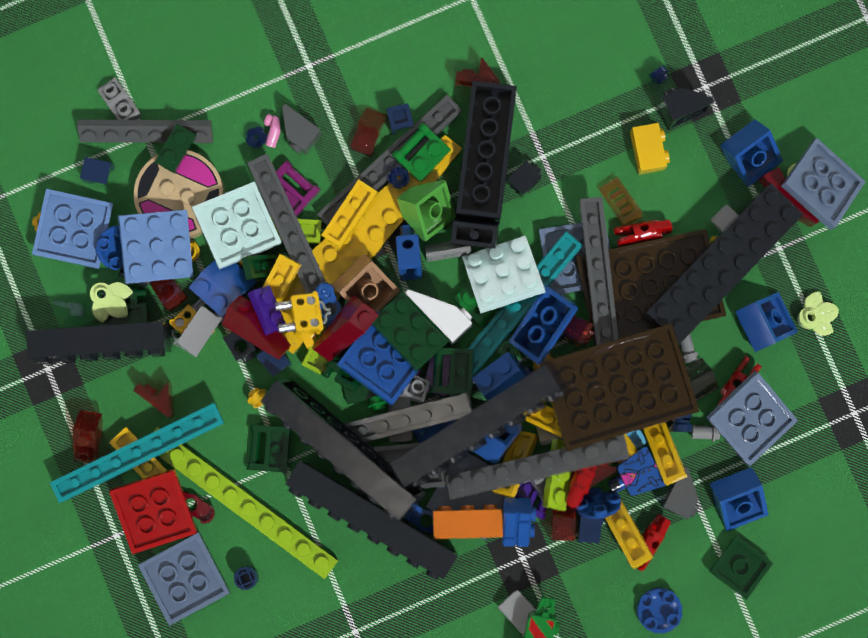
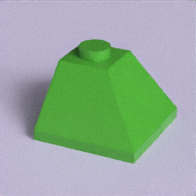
[397,180,456,241]

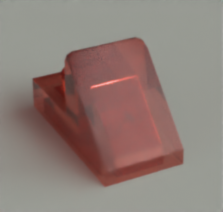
[455,57,500,87]
[350,108,387,156]
[150,279,188,311]
[133,383,175,419]

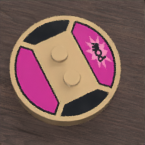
[134,151,225,239]

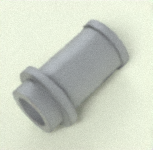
[679,334,699,363]
[691,425,720,442]

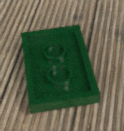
[371,291,450,372]

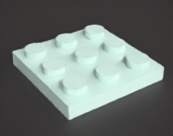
[192,181,281,270]
[462,235,545,313]

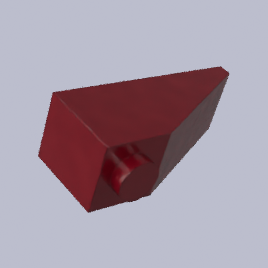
[312,294,379,362]
[222,295,291,360]

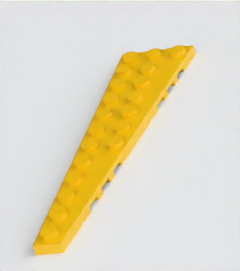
[280,135,462,355]

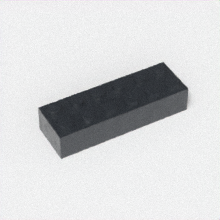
[456,81,517,221]
[26,321,171,365]

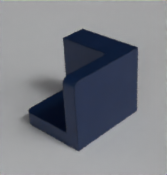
[387,103,413,135]
[80,157,115,184]
[256,351,292,376]
[577,515,604,543]

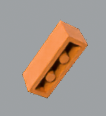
[433,505,503,539]

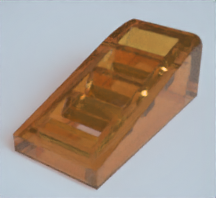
[599,177,643,226]

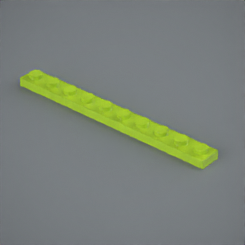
[154,427,339,579]

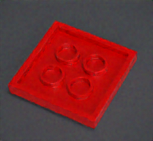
[109,469,198,554]

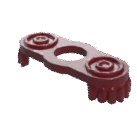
[183,490,215,524]

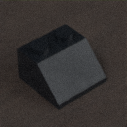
[657,87,714,130]

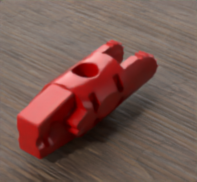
[613,220,672,247]
[718,356,762,405]
[566,466,597,509]
[627,514,671,571]

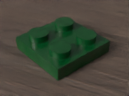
[708,535,773,600]

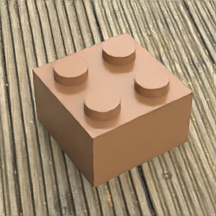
[332,253,400,312]

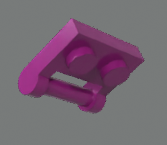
[276,160,321,217]

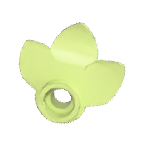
[90,282,133,323]
[797,292,839,336]

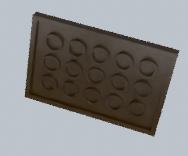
[575,229,726,345]
[539,323,700,452]

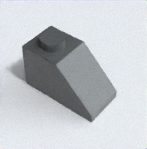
[282,104,322,155]
[661,466,699,519]

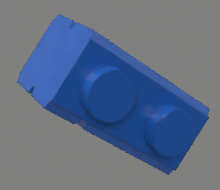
[502,497,536,547]

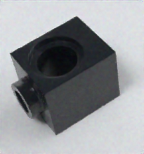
[506,160,542,198]
[223,332,258,363]

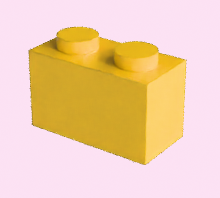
[630,123,670,175]

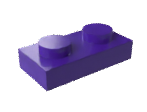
[248,285,286,335]

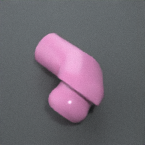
[264,114,281,148]

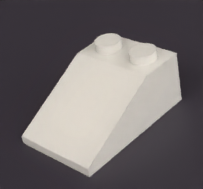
[405,290,472,345]

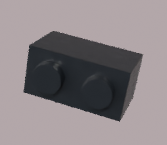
[451,216,500,249]

